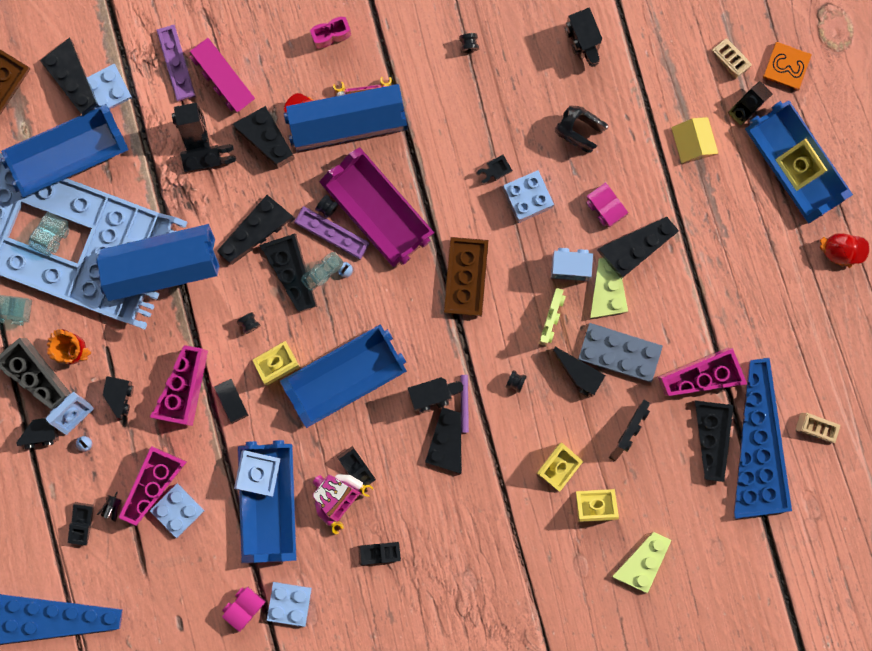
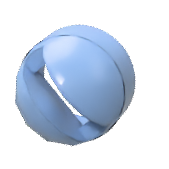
[337,262,353,278]
[76,436,92,452]

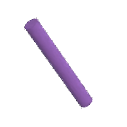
[460,375,469,433]

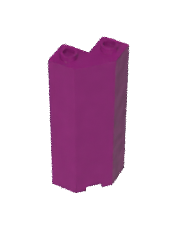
[319,147,434,268]

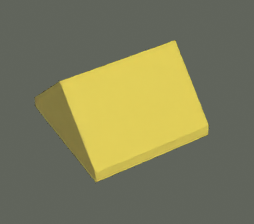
[671,117,718,164]
[775,139,827,191]
[253,341,300,386]
[536,443,583,492]
[576,489,619,522]

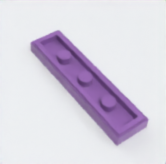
[156,25,196,102]
[294,206,370,260]

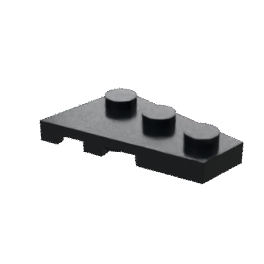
[609,400,650,461]
[425,407,462,474]

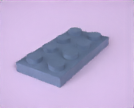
[578,323,663,383]

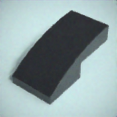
[214,379,249,424]
[337,446,376,491]
[67,502,94,546]
[358,542,401,565]

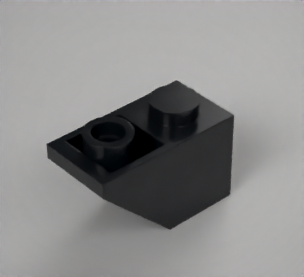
[728,81,773,125]
[102,376,134,419]
[16,418,59,449]

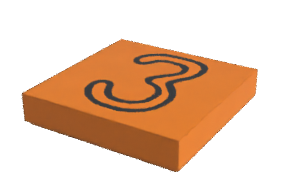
[763,42,812,90]

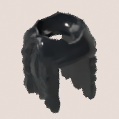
[555,106,609,153]

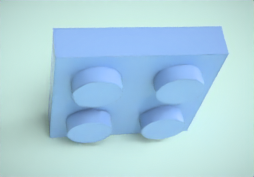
[87,64,132,109]
[45,392,95,435]
[234,451,280,497]
[150,483,205,538]
[267,582,312,627]

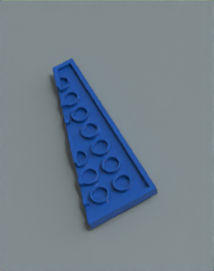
[734,358,792,518]
[0,594,123,644]

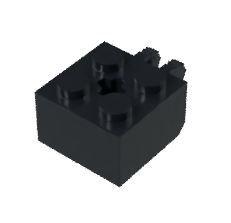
[564,7,602,67]
[408,377,464,414]

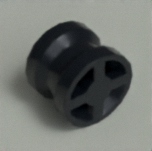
[459,33,479,53]
[315,195,339,219]
[237,312,261,335]
[506,370,527,393]

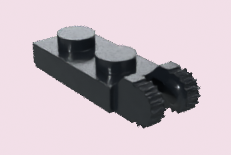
[180,144,236,172]

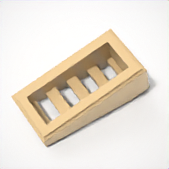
[711,38,752,79]
[796,413,840,443]

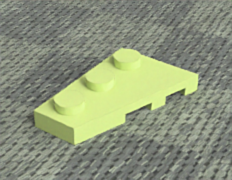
[590,258,628,319]
[539,288,566,347]
[612,532,671,593]

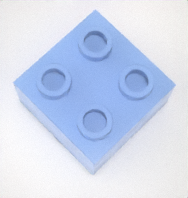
[503,170,554,223]
[551,248,593,281]

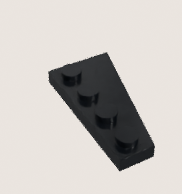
[40,37,98,116]
[217,195,295,265]
[597,216,679,279]
[259,233,318,312]
[695,400,734,482]

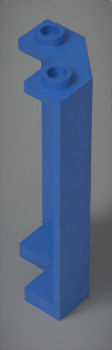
[284,84,408,152]
[745,100,853,224]
[1,104,129,197]
[96,224,220,301]
[280,324,407,428]
[238,440,296,563]

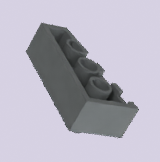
[0,338,71,410]

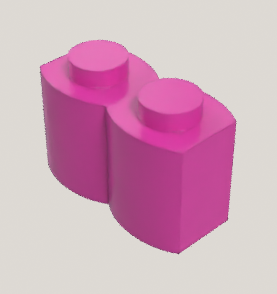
[310,17,351,49]
[586,182,628,228]
[222,587,266,632]

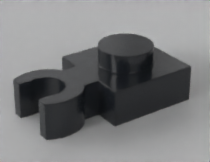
[477,154,513,184]

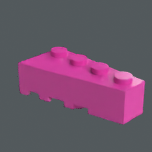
[189,38,255,113]
[150,345,208,426]
[658,348,747,396]
[119,446,187,526]

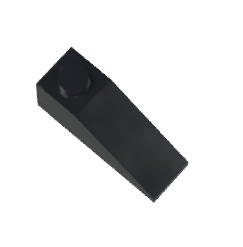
[553,346,606,397]

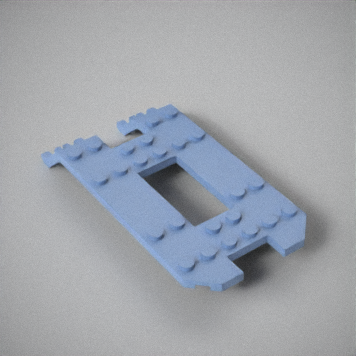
[0,153,188,330]

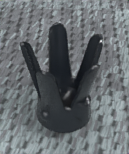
[97,492,122,522]

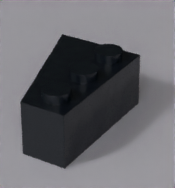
[172,103,210,151]
[232,106,295,168]

